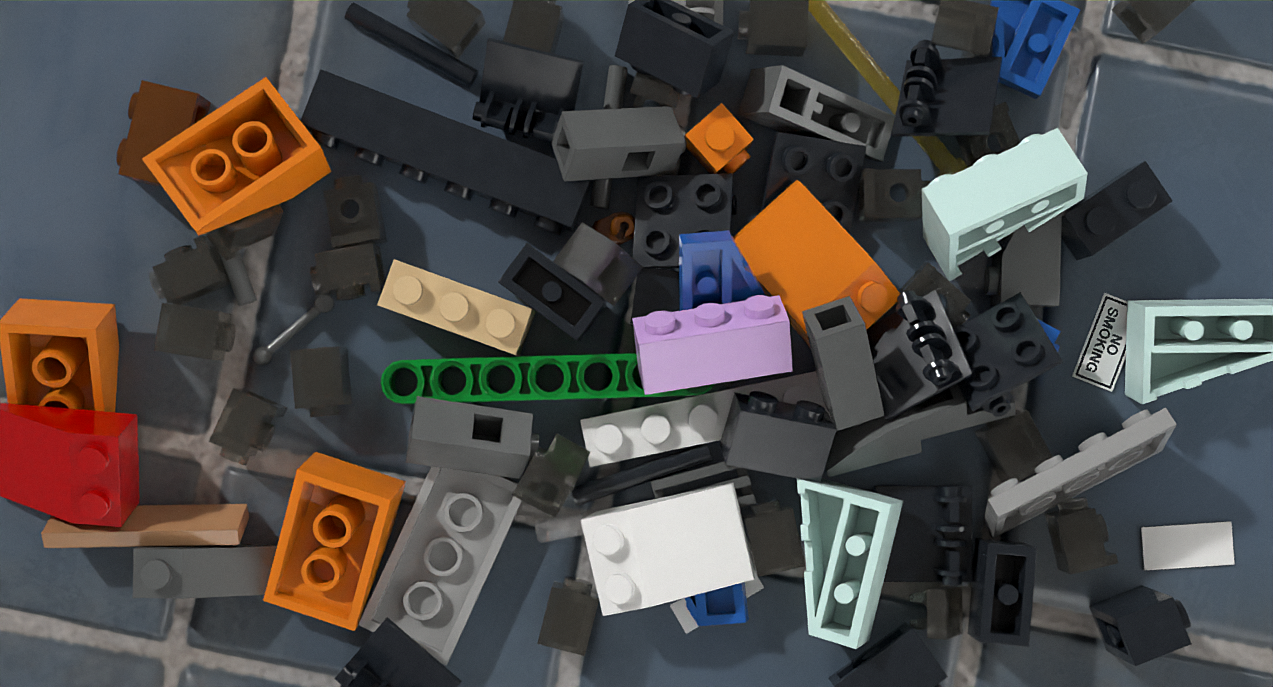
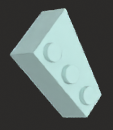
[922,128,1088,282]
[1125,299,1273,404]
[797,478,903,649]

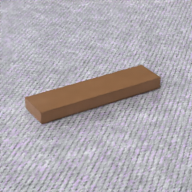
[41,504,249,548]

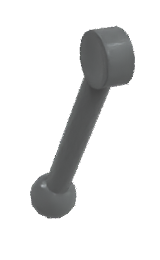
[253,294,335,366]

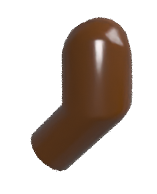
[578,211,635,271]

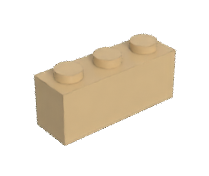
[377,259,536,356]

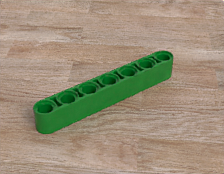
[381,353,714,404]

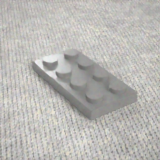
[984,408,1177,538]
[358,466,529,665]

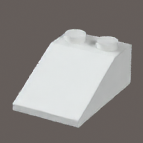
[581,483,756,616]

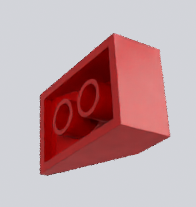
[0,403,140,527]

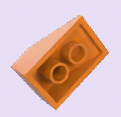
[142,77,332,236]
[733,180,901,347]
[0,298,119,412]
[263,452,406,631]

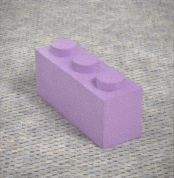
[632,295,793,395]

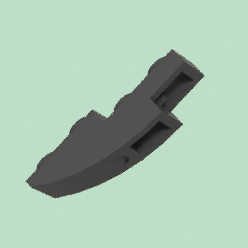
[825,384,1016,477]

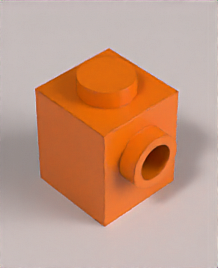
[685,103,754,174]

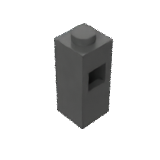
[552,106,687,181]
[802,296,884,431]
[406,396,539,479]

